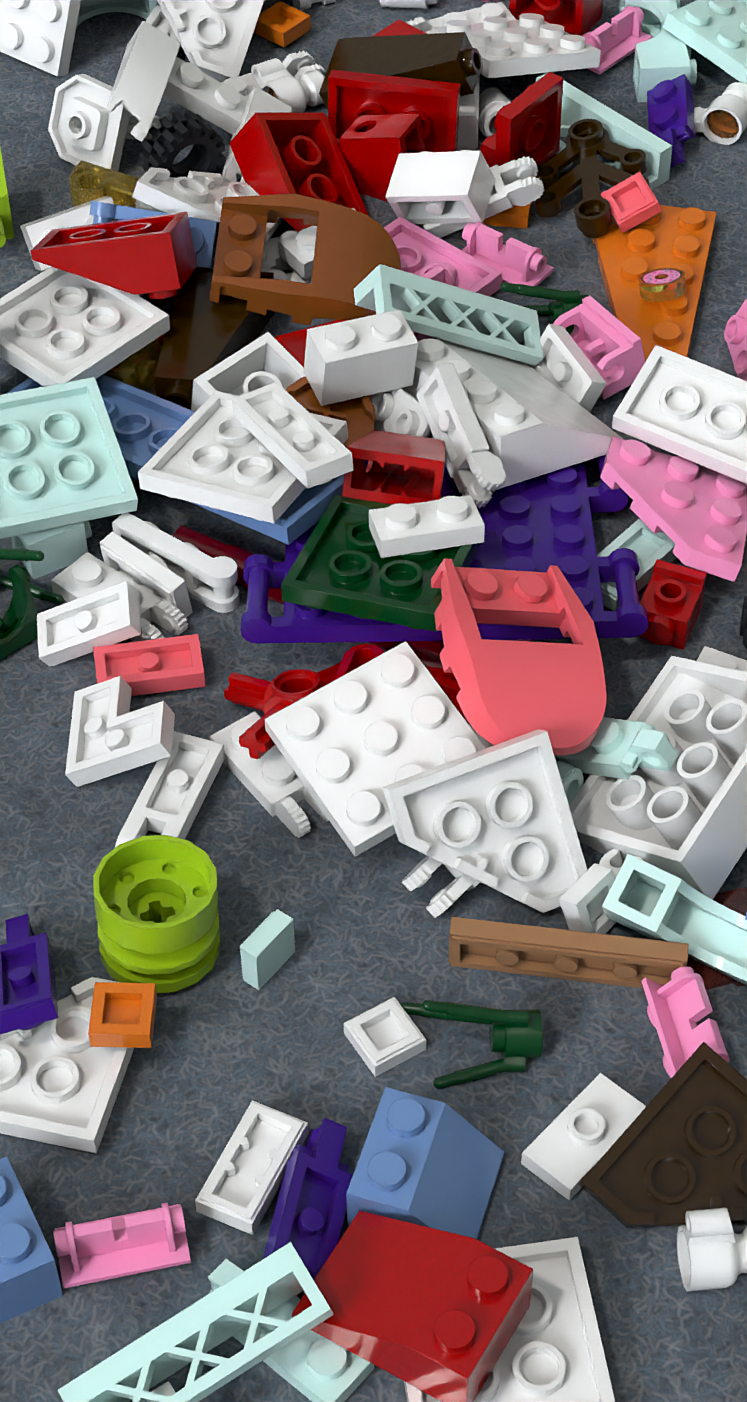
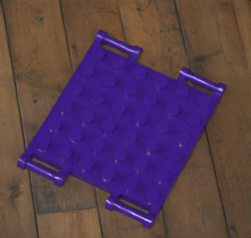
[240,455,648,644]

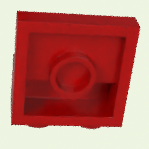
[480,72,564,168]

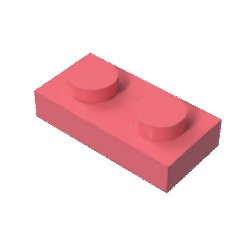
[93,634,206,696]

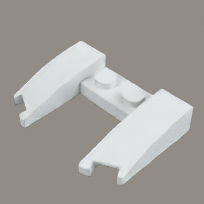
[106,21,292,183]

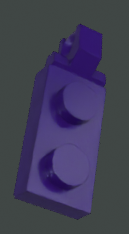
[647,74,695,168]
[0,914,58,1034]
[262,1118,353,1293]

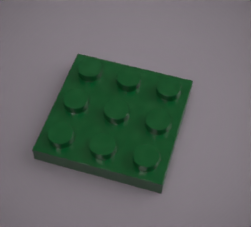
[281,494,481,632]

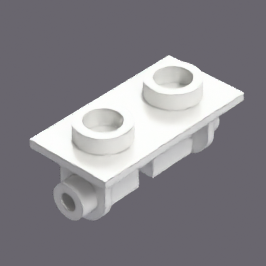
[370,388,434,439]

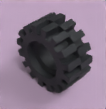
[140,110,226,178]

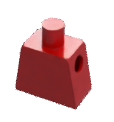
[336,114,425,202]
[342,431,445,505]

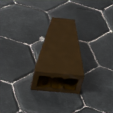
[319,32,483,109]
[154,268,275,410]

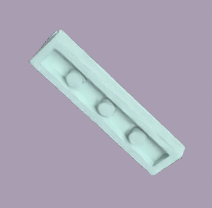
[536,72,672,190]
[354,264,543,366]
[58,1242,334,1402]

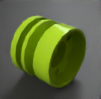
[93,835,220,993]

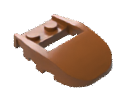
[209,194,401,325]

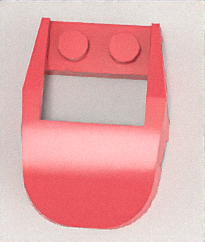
[431,558,607,755]

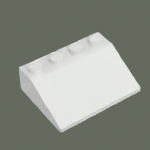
[402,338,625,488]
[569,656,747,900]

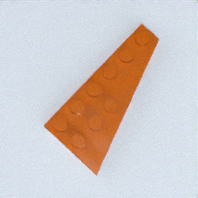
[592,197,717,387]

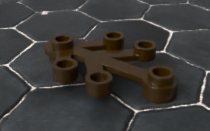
[534,119,649,238]

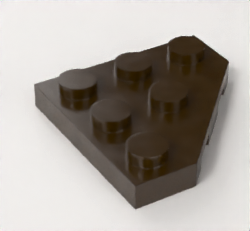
[579,1042,747,1228]

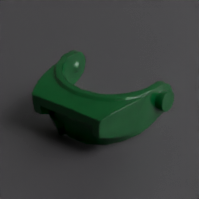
[0,565,38,660]

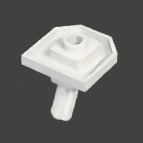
[48,74,161,181]

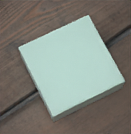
[240,909,295,990]

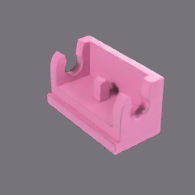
[553,295,645,400]

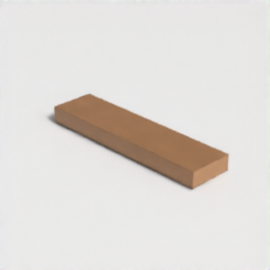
[449,917,689,988]

